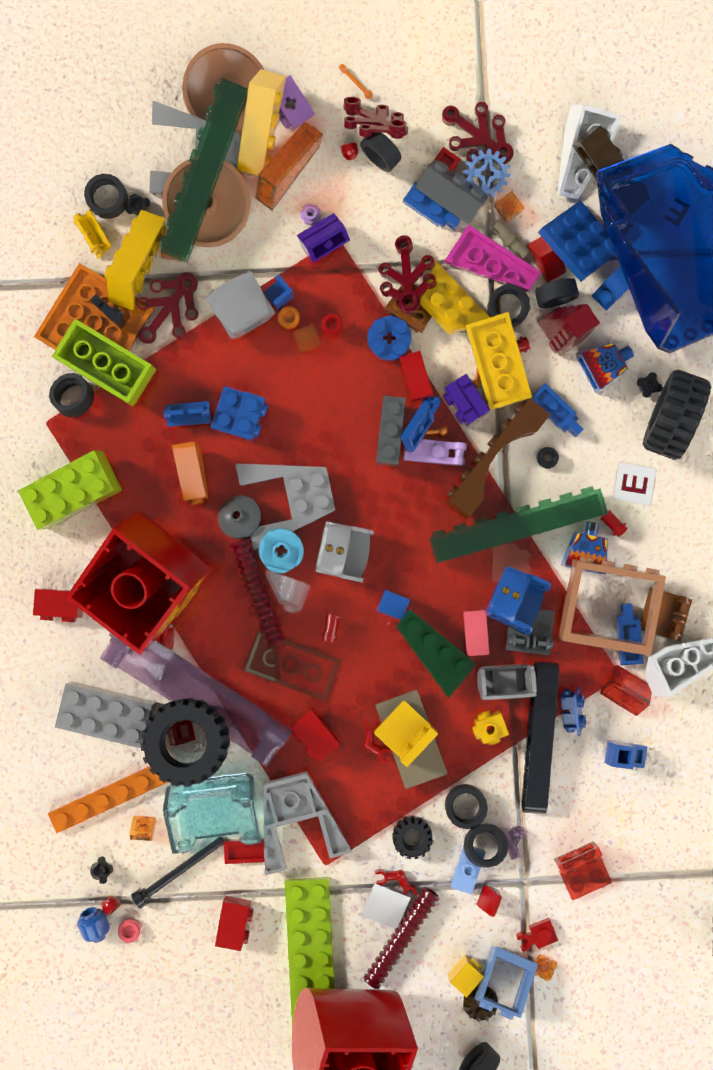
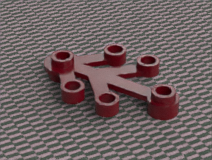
[343,97,408,139]
[442,102,514,164]
[378,235,437,314]
[136,272,199,344]

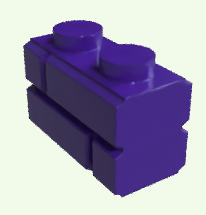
[297,213,350,263]
[443,373,490,426]

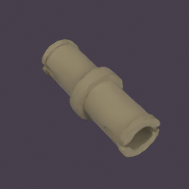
[491,219,530,259]

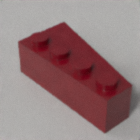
[537,304,600,356]

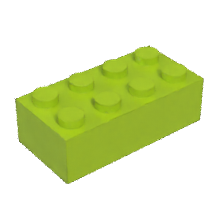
[51,319,156,407]
[18,450,122,530]

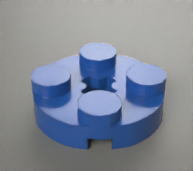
[367,316,411,361]

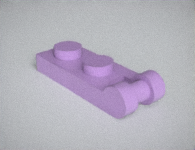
[403,439,467,466]

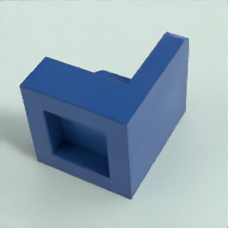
[263,274,294,311]
[377,590,410,619]

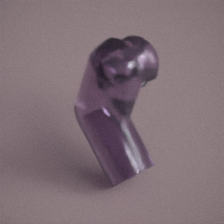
[506,826,525,860]

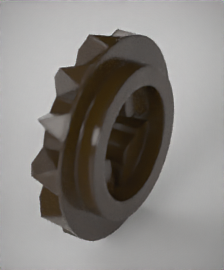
[463,985,498,1022]

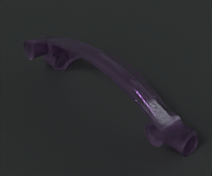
[100,633,293,767]

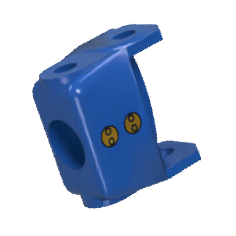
[485,567,552,635]

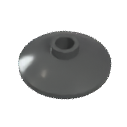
[218,495,261,539]

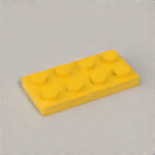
[465,312,532,410]

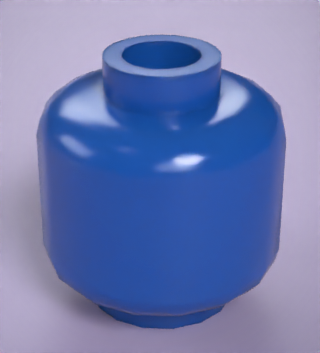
[77,907,110,943]

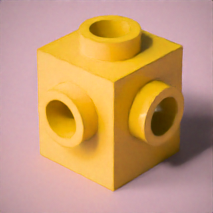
[472,711,509,745]

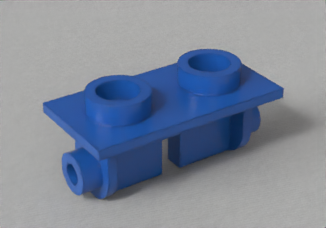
[164,401,211,427]
[560,686,586,736]

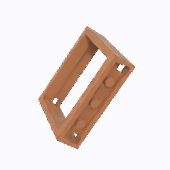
[559,557,666,656]

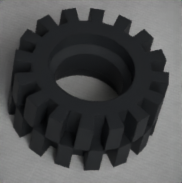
[392,815,433,859]

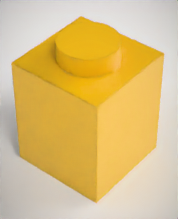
[448,955,484,998]

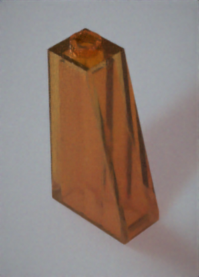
[255,122,323,211]

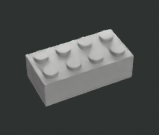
[54,681,157,748]

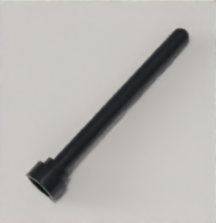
[131,837,225,909]

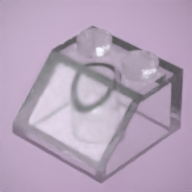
[265,570,312,614]

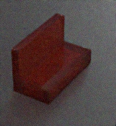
[600,665,652,716]

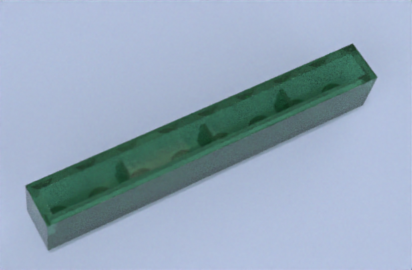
[159,78,248,263]
[428,486,608,564]

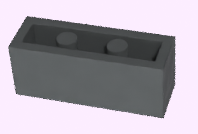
[416,160,489,225]
[376,396,406,467]

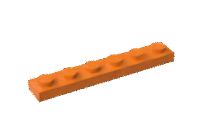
[47,766,168,834]

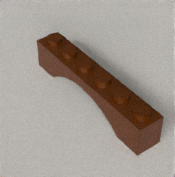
[445,398,550,519]

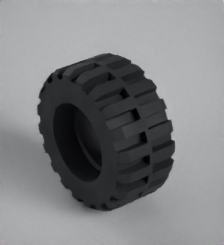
[642,369,711,460]
[140,698,230,787]

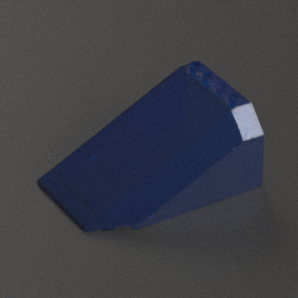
[596,143,713,354]

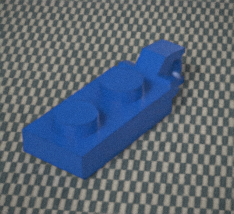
[403,182,461,231]
[531,383,584,438]
[401,396,441,452]
[616,603,644,666]

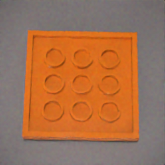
[34,263,155,351]

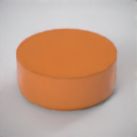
[278,306,300,329]

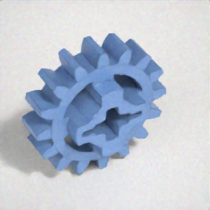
[463,149,511,197]

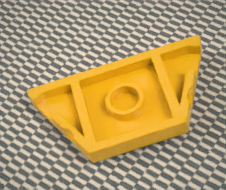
[420,261,490,334]

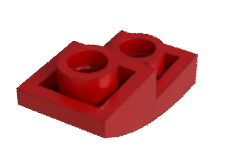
[399,350,434,402]

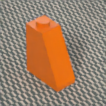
[172,442,209,505]

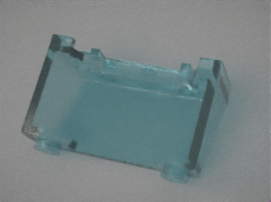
[163,773,261,854]

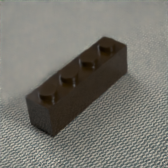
[572,125,650,217]

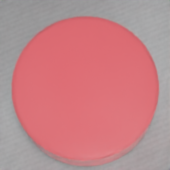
[118,918,141,943]

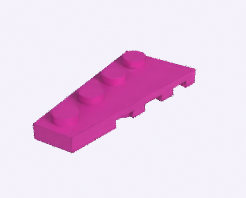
[444,225,541,292]

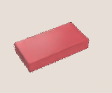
[463,610,489,656]

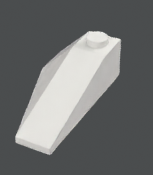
[557,104,621,200]
[645,638,713,697]

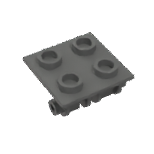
[506,609,555,655]

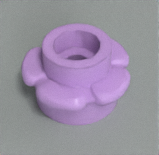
[300,204,321,225]

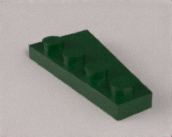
[395,609,477,698]

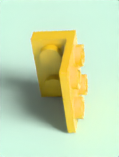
[374,700,438,767]

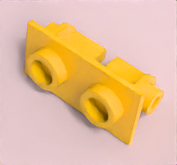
[73,209,112,259]

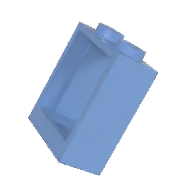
[474,946,538,1020]

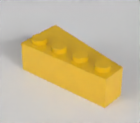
[237,69,286,177]
[104,210,166,311]

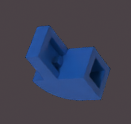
[591,259,643,311]
[604,740,648,770]

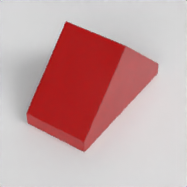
[526,237,566,283]

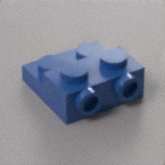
[210,386,269,442]

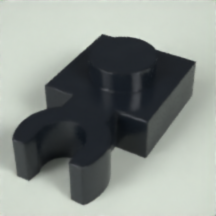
[90,294,127,329]

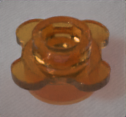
[535,954,557,981]

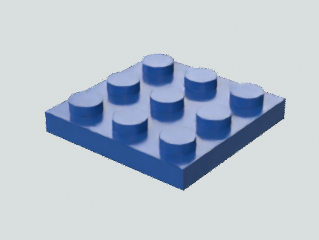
[538,200,622,282]

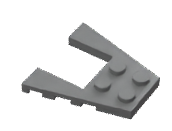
[149,101,240,193]
[235,464,336,550]
[263,771,351,876]

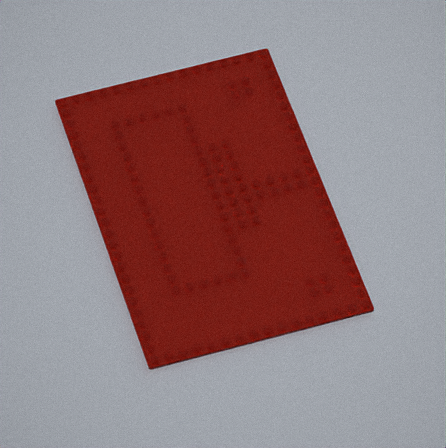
[46,245,619,865]

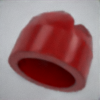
[340,142,358,160]
[101,896,122,916]

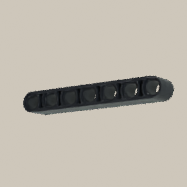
[521,662,559,814]

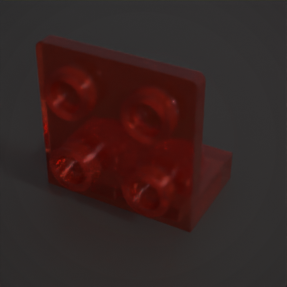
[553,841,612,900]

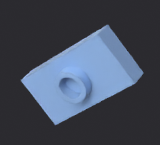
[450,847,486,895]

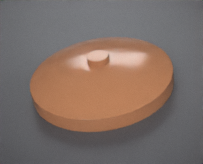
[182,43,264,135]
[162,156,251,248]

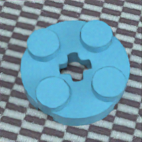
[259,528,304,573]

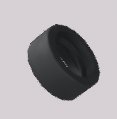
[360,132,402,172]
[84,173,128,219]
[535,278,579,308]
[487,284,530,328]
[49,373,95,417]
[444,784,488,829]
[463,823,509,868]
[459,1042,500,1070]

